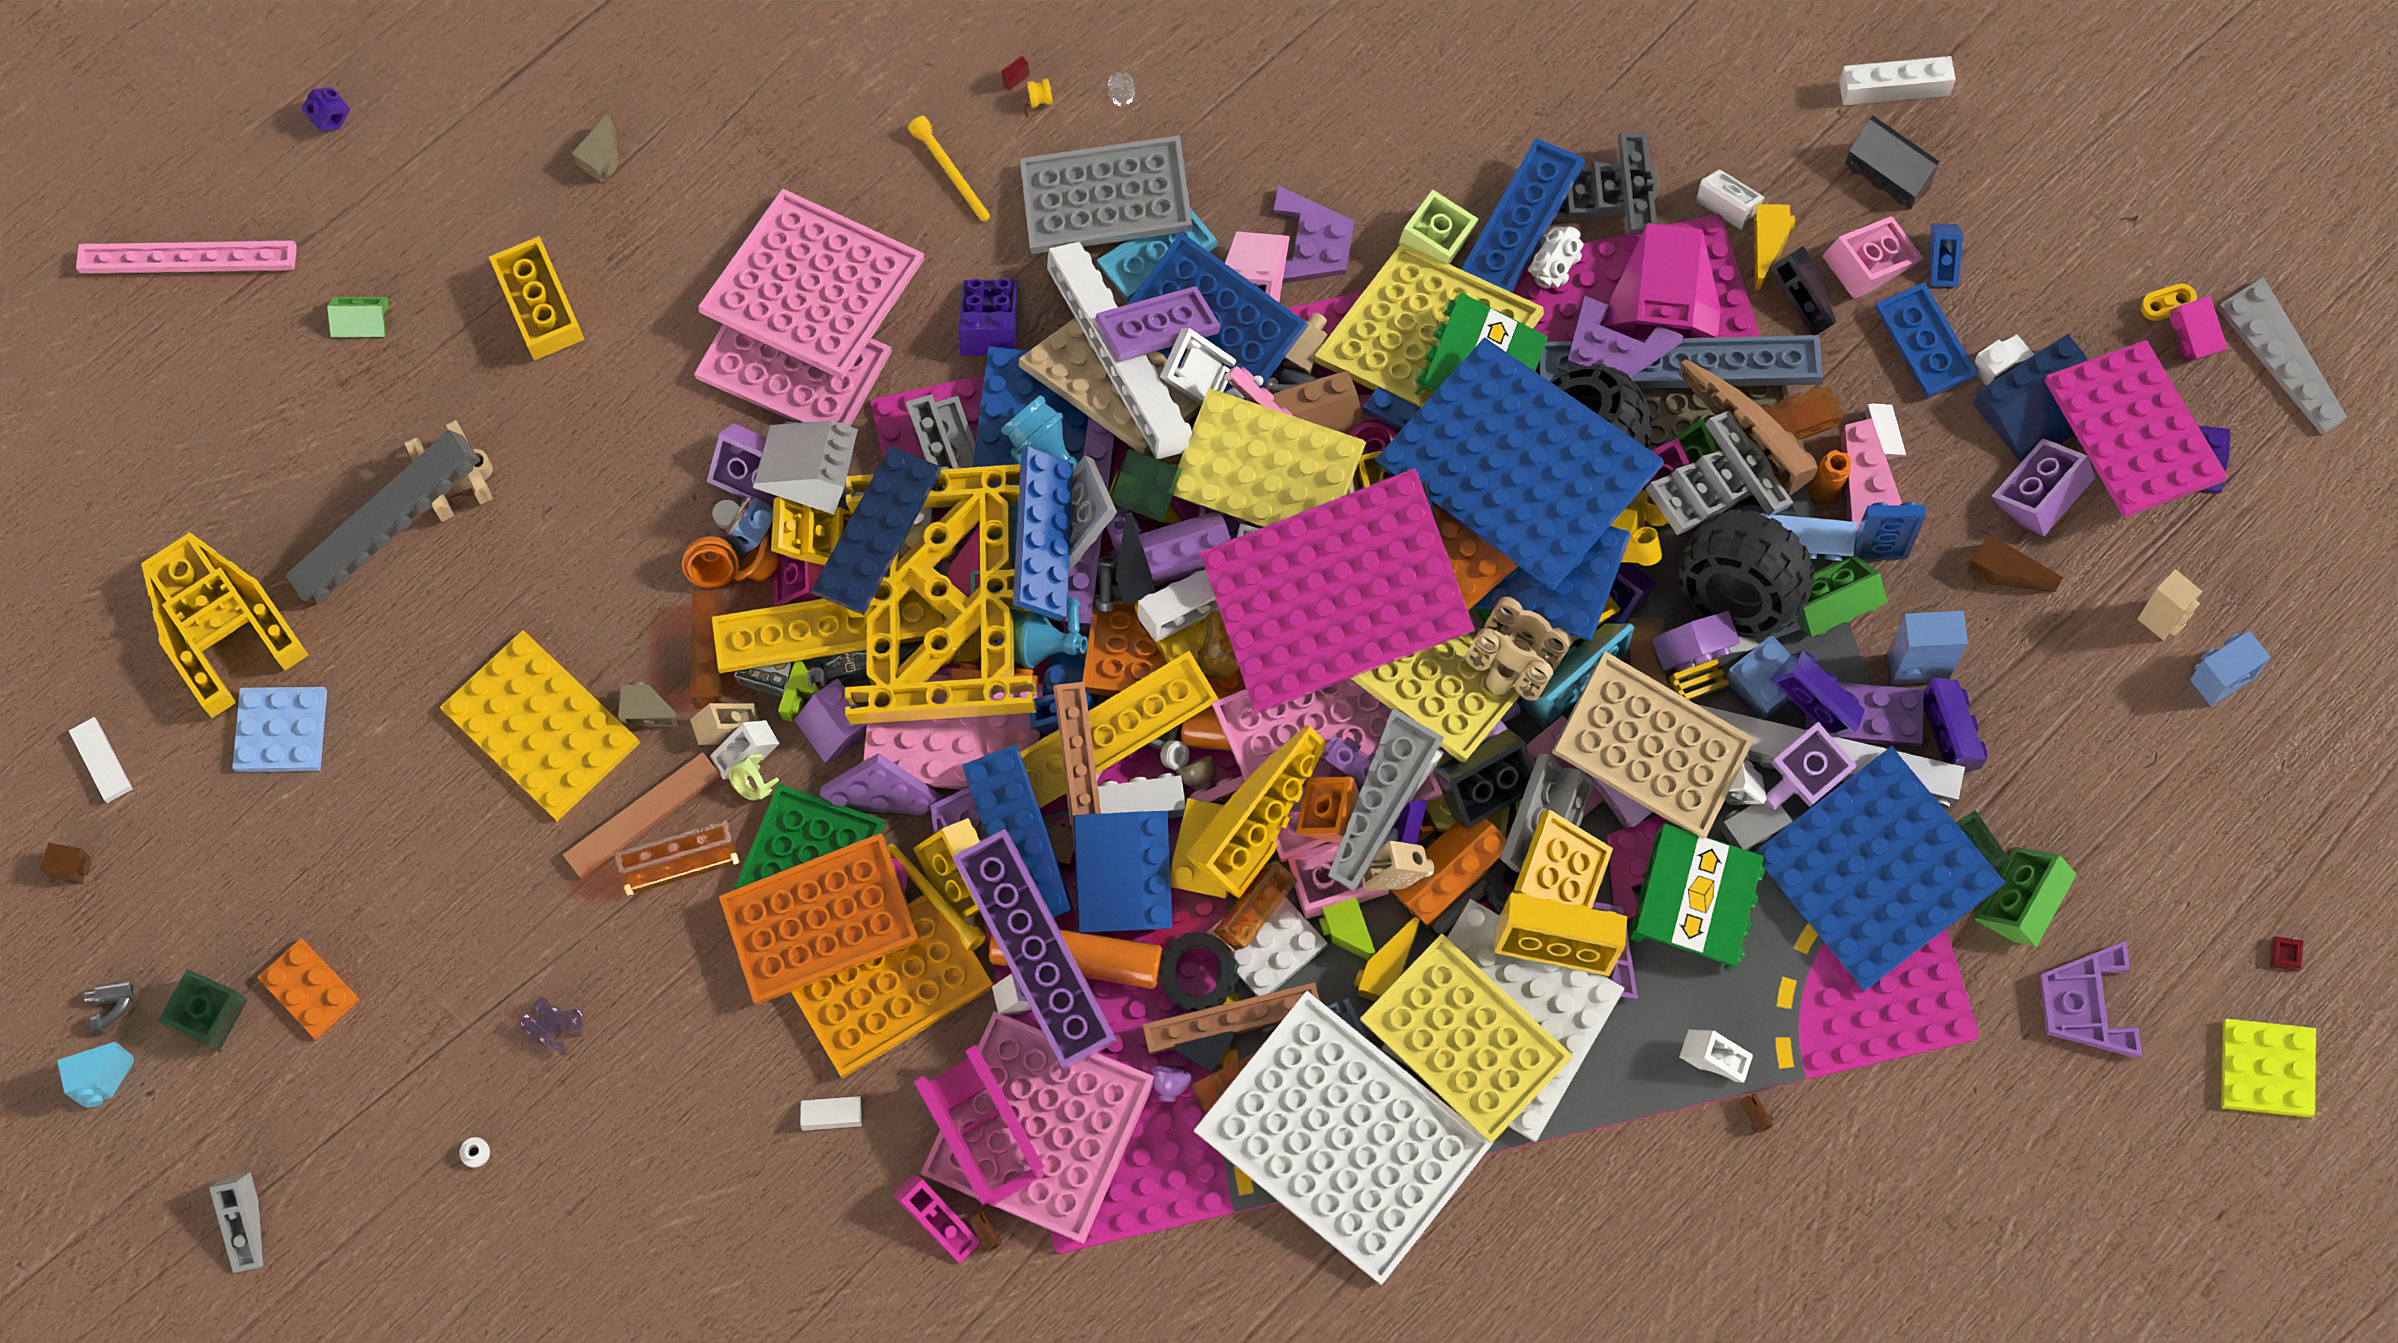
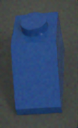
[1928,223,1963,287]

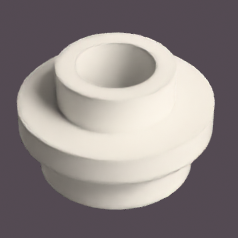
[460,1137,490,1168]

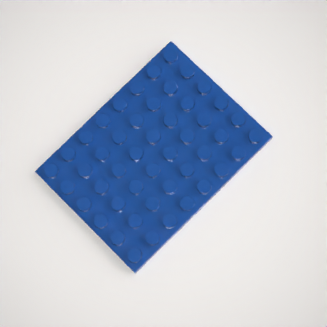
[1375,337,1664,591]

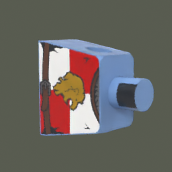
[721,496,773,556]

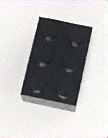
[1434,729,1534,829]

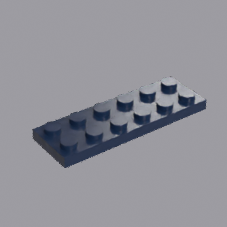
[812,446,942,615]

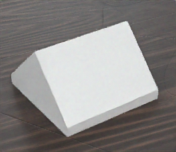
[1696,170,1765,230]

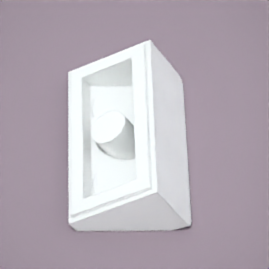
[1865,404,1906,460]
[800,1096,862,1131]

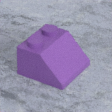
[794,679,867,765]

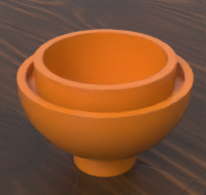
[682,536,739,588]

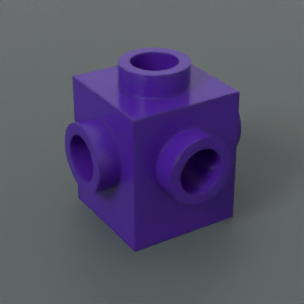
[302,88,350,131]

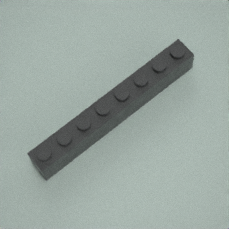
[285,430,480,604]

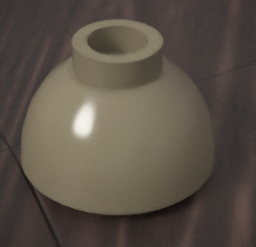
[1176,755,1215,791]

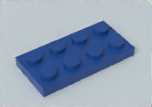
[1875,282,1978,399]
[1854,502,1926,559]

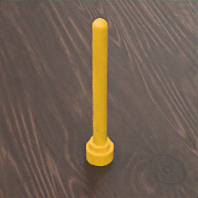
[908,116,990,222]
[888,844,986,952]

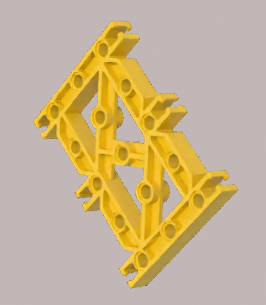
[845,464,1036,724]

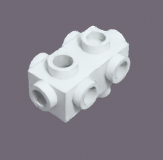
[1528,226,1584,288]

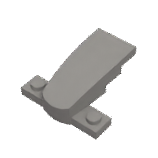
[1645,411,1793,535]

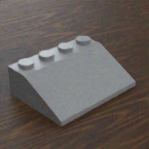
[753,421,858,514]

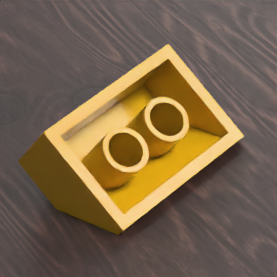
[913,819,981,920]

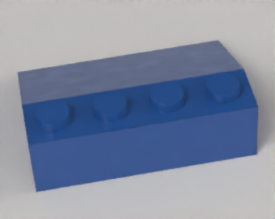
[1073,811,1172,933]

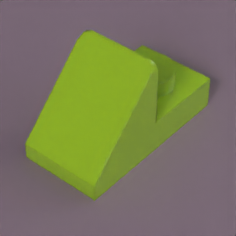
[778,660,819,722]

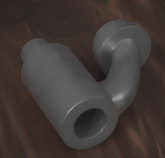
[1261,367,1317,394]
[1095,556,1118,611]
[84,980,136,1034]

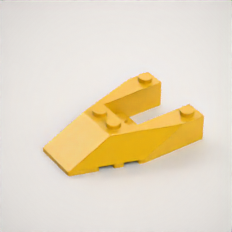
[141,532,309,718]

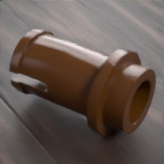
[1740,1093,1773,1133]
[968,1212,1001,1253]

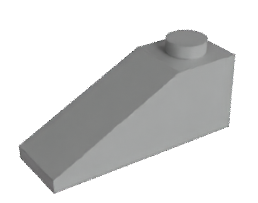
[209,1172,263,1273]

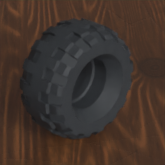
[1550,363,1653,448]
[1678,509,1814,638]

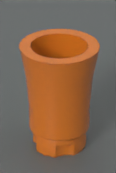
[1806,450,1852,504]

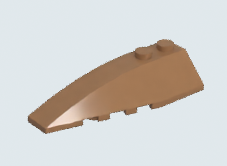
[1678,359,1818,496]
[1272,370,1364,435]

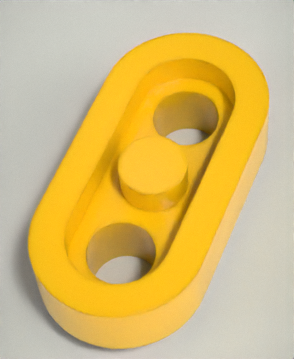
[2141,283,2197,321]

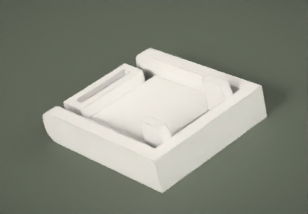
[1159,328,1236,406]

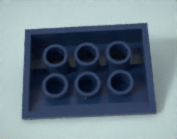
[1973,334,2088,463]

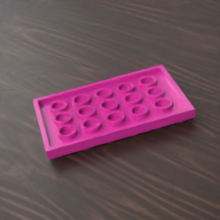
[2045,340,2228,518]

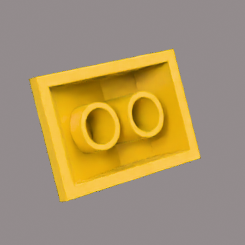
[1170,798,1229,898]

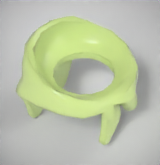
[729,754,779,801]

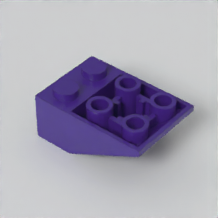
[958,279,1018,356]

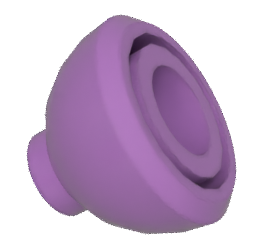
[1150,1066,1191,1102]

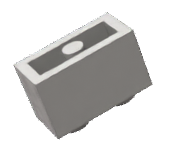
[1721,800,1792,852]

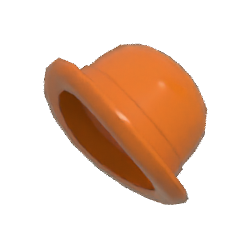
[734,533,780,582]

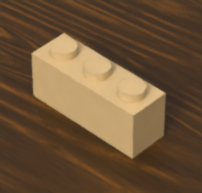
[2138,569,2203,641]

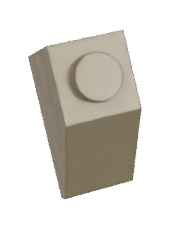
[572,115,619,183]
[618,681,680,727]

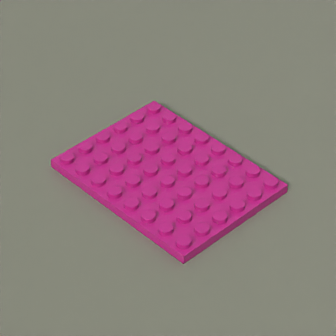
[1200,468,1475,714]

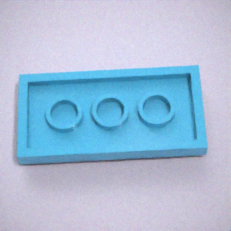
[1097,208,1218,302]

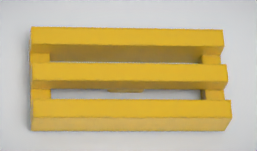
[1669,659,1730,700]

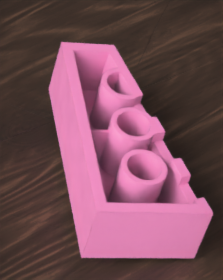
[1840,418,1902,533]

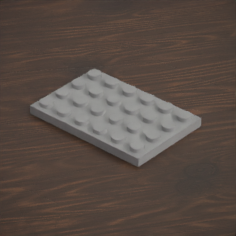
[1020,135,1193,254]

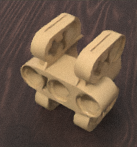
[404,420,493,522]
[1465,597,1573,701]

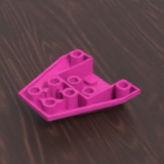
[1607,223,1721,338]

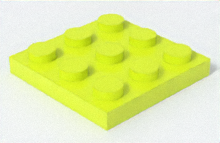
[2221,1019,2316,1118]

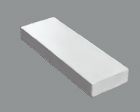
[69,717,133,803]

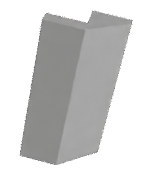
[905,394,975,492]
[1500,753,1595,873]

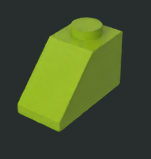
[1319,898,1375,961]

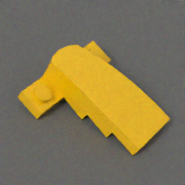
[771,492,865,565]

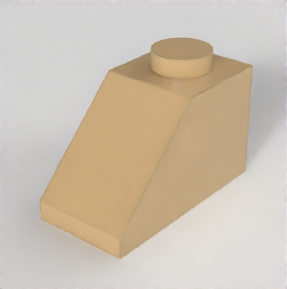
[690,703,760,745]

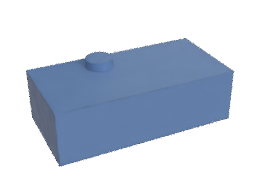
[1887,611,1968,686]

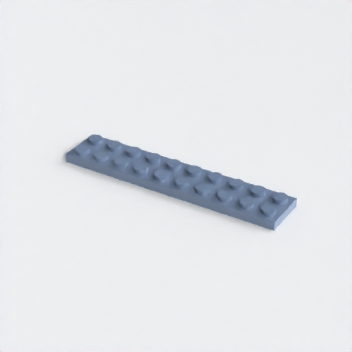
[1540,335,1823,389]

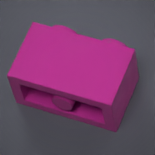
[2170,296,2228,362]

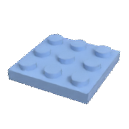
[232,687,327,772]

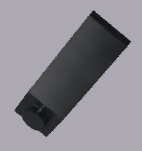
[1769,246,1837,335]
[1112,512,1156,605]

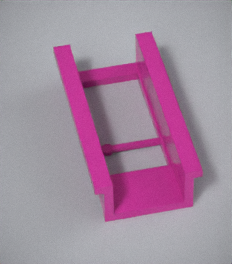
[914,1045,1045,1206]

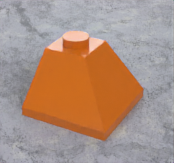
[1296,777,1360,844]

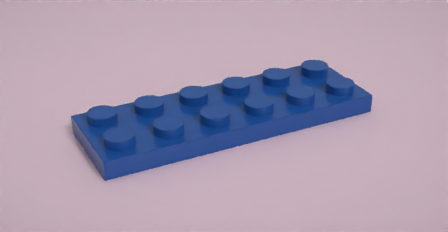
[1461,138,1585,293]
[1013,446,1073,621]
[962,745,1074,917]

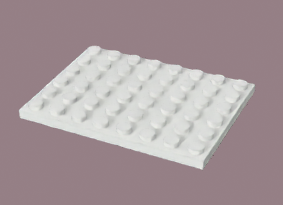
[1194,991,1493,1285]

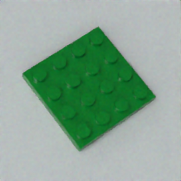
[734,784,886,890]

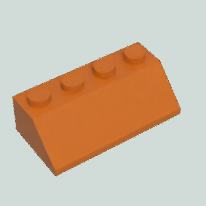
[1389,819,1507,929]

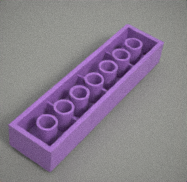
[952,829,1118,1070]

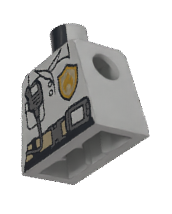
[734,661,795,698]

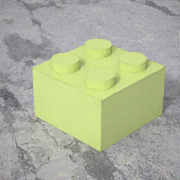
[1398,190,1478,265]

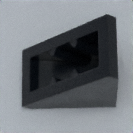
[1175,1031,1235,1076]

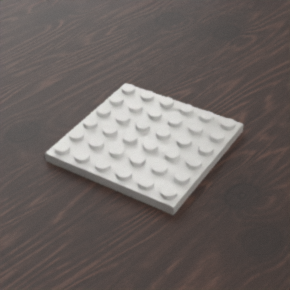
[1381,899,1625,1142]

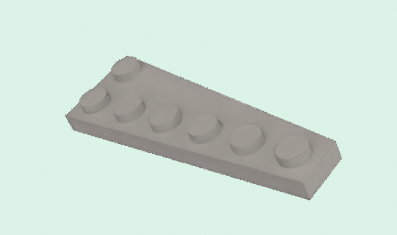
[2217,277,2347,435]
[1328,708,1444,891]

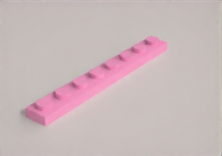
[76,241,297,273]

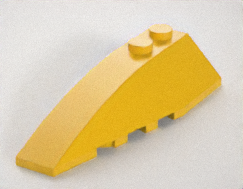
[1186,725,1327,898]

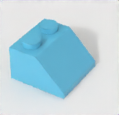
[57,1042,134,1108]

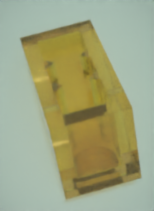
[1198,610,1239,682]

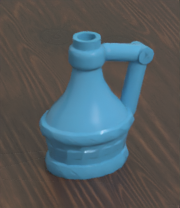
[1001,395,1078,470]
[997,597,1088,670]

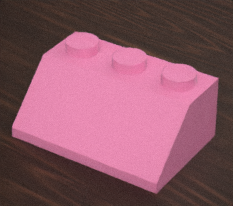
[1288,843,1389,920]

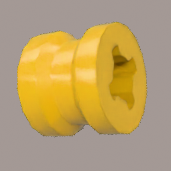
[1027,78,1053,108]

